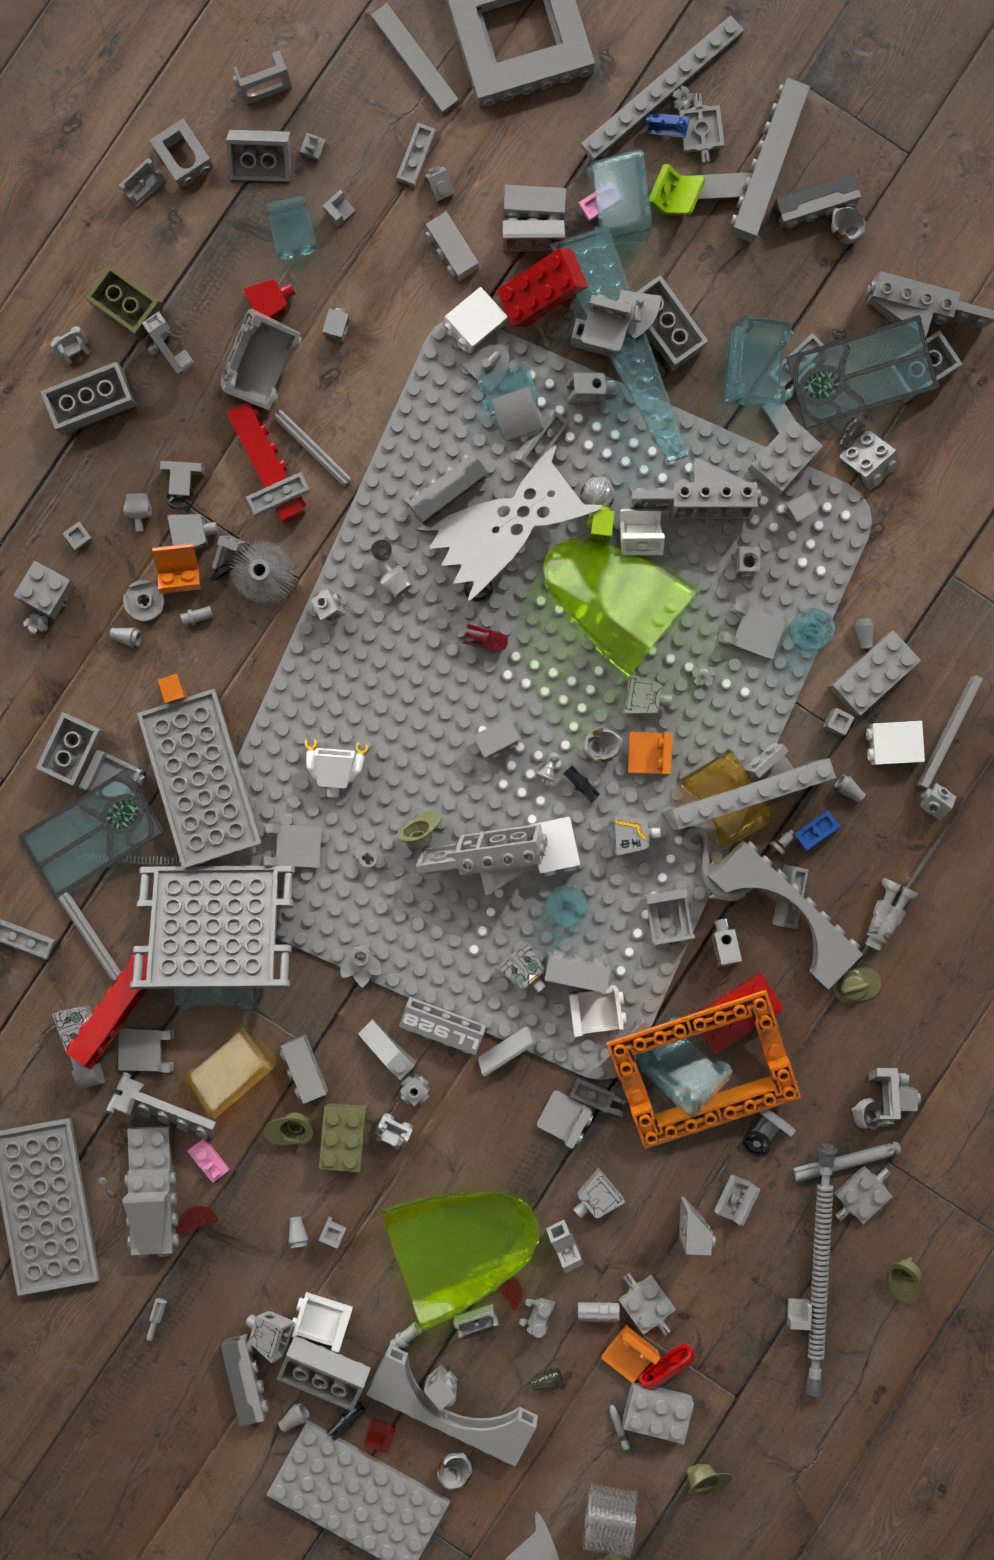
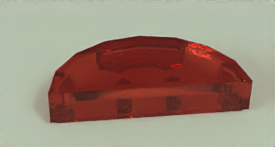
[177,1205,218,1234]
[490,1272,523,1311]

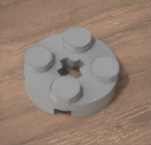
[123,580,165,622]

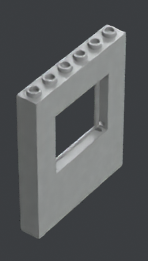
[446,0,595,107]

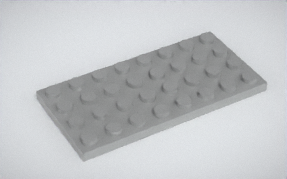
[137,688,262,869]
[0,1117,100,1296]
[266,1420,450,1560]

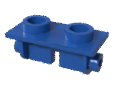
[646,113,690,138]

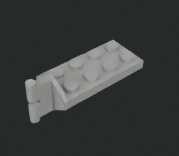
[106,1072,216,1139]

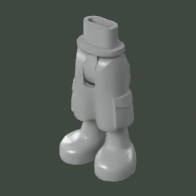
[865,877,919,951]

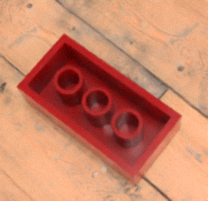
[497,248,588,328]
[696,972,784,1054]

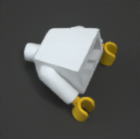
[304,739,368,797]

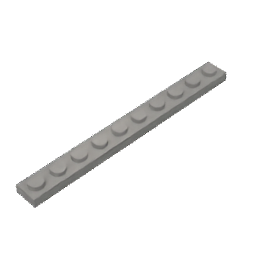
[580,15,744,162]

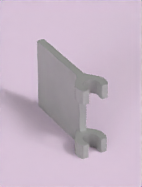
[720,602,786,660]
[264,824,322,868]
[118,1029,175,1073]

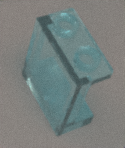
[265,195,317,259]
[478,361,538,417]

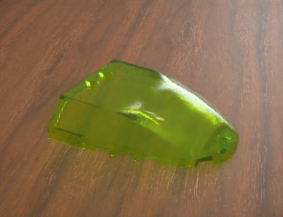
[542,538,701,677]
[380,1191,540,1331]

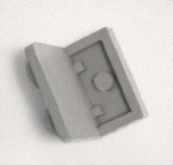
[581,294,632,352]
[840,431,900,491]
[744,743,794,782]
[537,1090,593,1149]

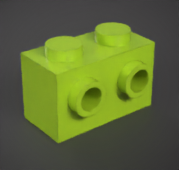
[586,507,615,543]

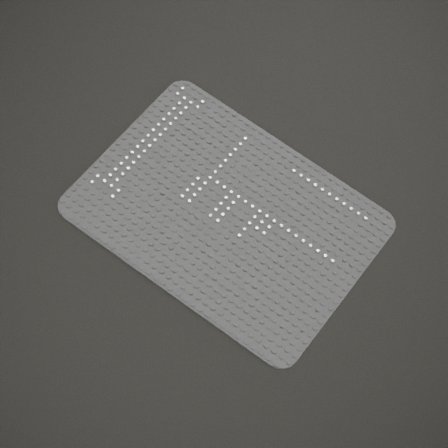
[196,322,872,1080]

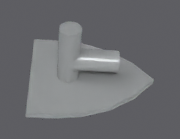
[619,290,661,339]
[461,344,510,393]

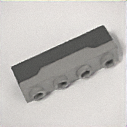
[773,174,861,229]
[408,453,488,525]
[221,1334,269,1427]

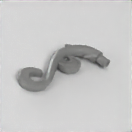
[682,826,753,901]

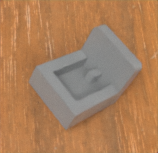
[425,166,455,201]

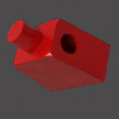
[243,279,296,320]

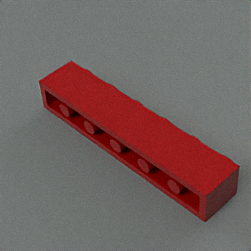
[226,402,306,524]
[65,954,148,1070]

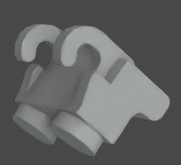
[51,326,90,365]
[375,1113,413,1151]
[519,1298,555,1338]

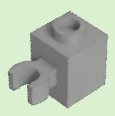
[898,1073,921,1111]

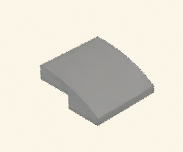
[492,387,544,441]

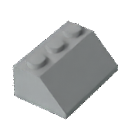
[226,130,291,182]
[503,218,565,252]
[679,1197,716,1256]

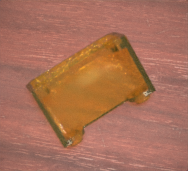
[680,749,773,849]
[184,1025,279,1121]

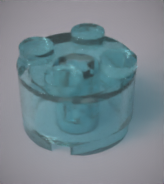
[789,608,835,651]
[546,884,588,927]

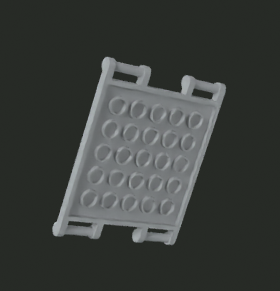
[130,866,295,990]

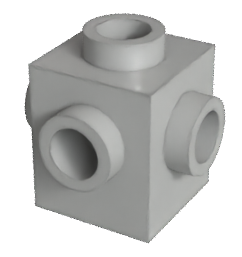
[311,589,346,625]
[920,783,956,820]
[400,1073,430,1106]

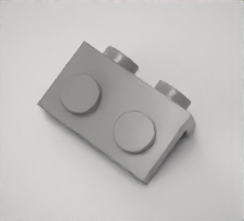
[714,1174,760,1226]

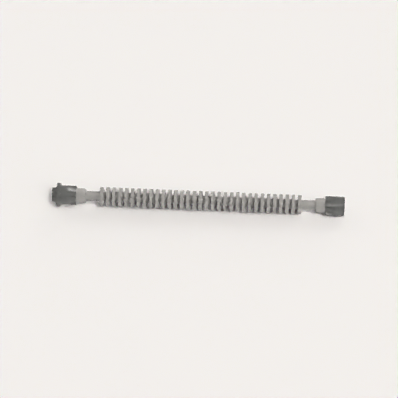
[806,1144,838,1397]

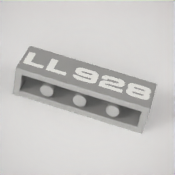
[399,997,486,1055]

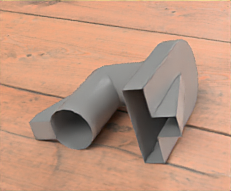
[768,829,793,855]

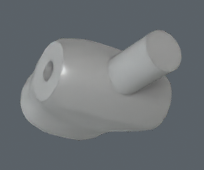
[123,493,152,531]
[379,560,412,598]

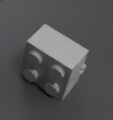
[13,560,75,620]

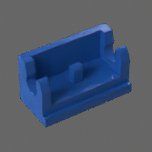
[794,810,840,854]

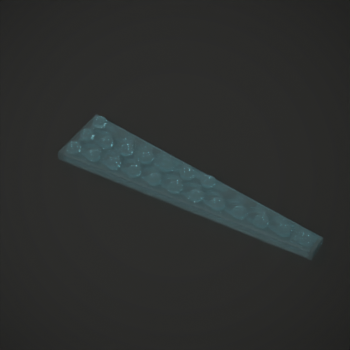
[549,226,688,463]

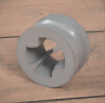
[359,849,378,868]

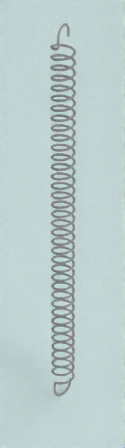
[77,853,229,866]

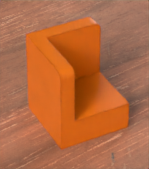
[158,674,188,704]

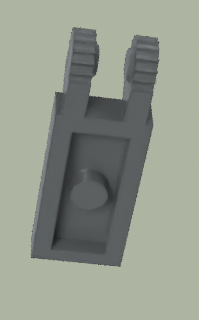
[569,1077,628,1117]

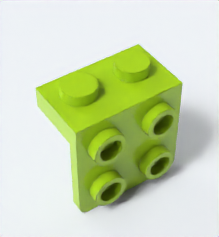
[647,164,706,215]

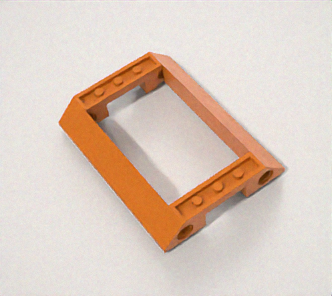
[606,990,802,1149]

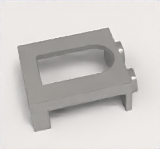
[233,50,292,104]
[149,118,213,188]
[142,311,194,374]
[644,888,695,948]
[868,1068,901,1127]

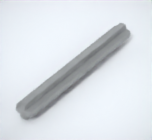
[274,410,351,486]
[59,893,121,981]

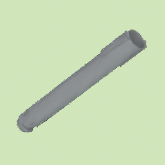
[793,1141,901,1183]

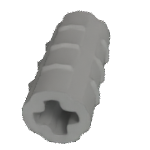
[578,1302,619,1323]

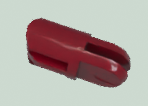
[462,624,508,652]

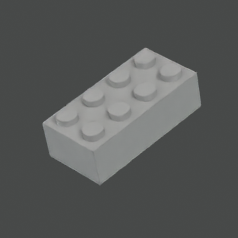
[637,275,708,371]
[40,362,137,435]
[828,630,921,717]
[277,1336,370,1411]

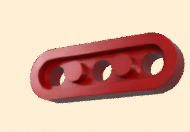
[639,1344,695,1390]

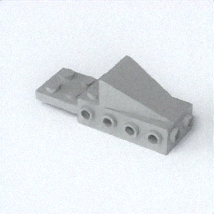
[864,271,994,343]
[629,458,761,519]
[416,824,548,895]
[123,1126,179,1258]

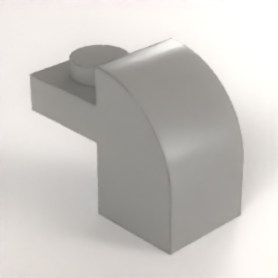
[70,1057,105,1090]
[546,1220,584,1273]

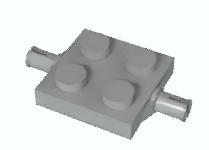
[679,93,725,164]
[834,1165,893,1224]
[618,1273,676,1336]

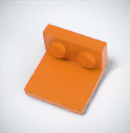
[152,544,201,594]
[628,732,673,775]
[601,1325,660,1383]

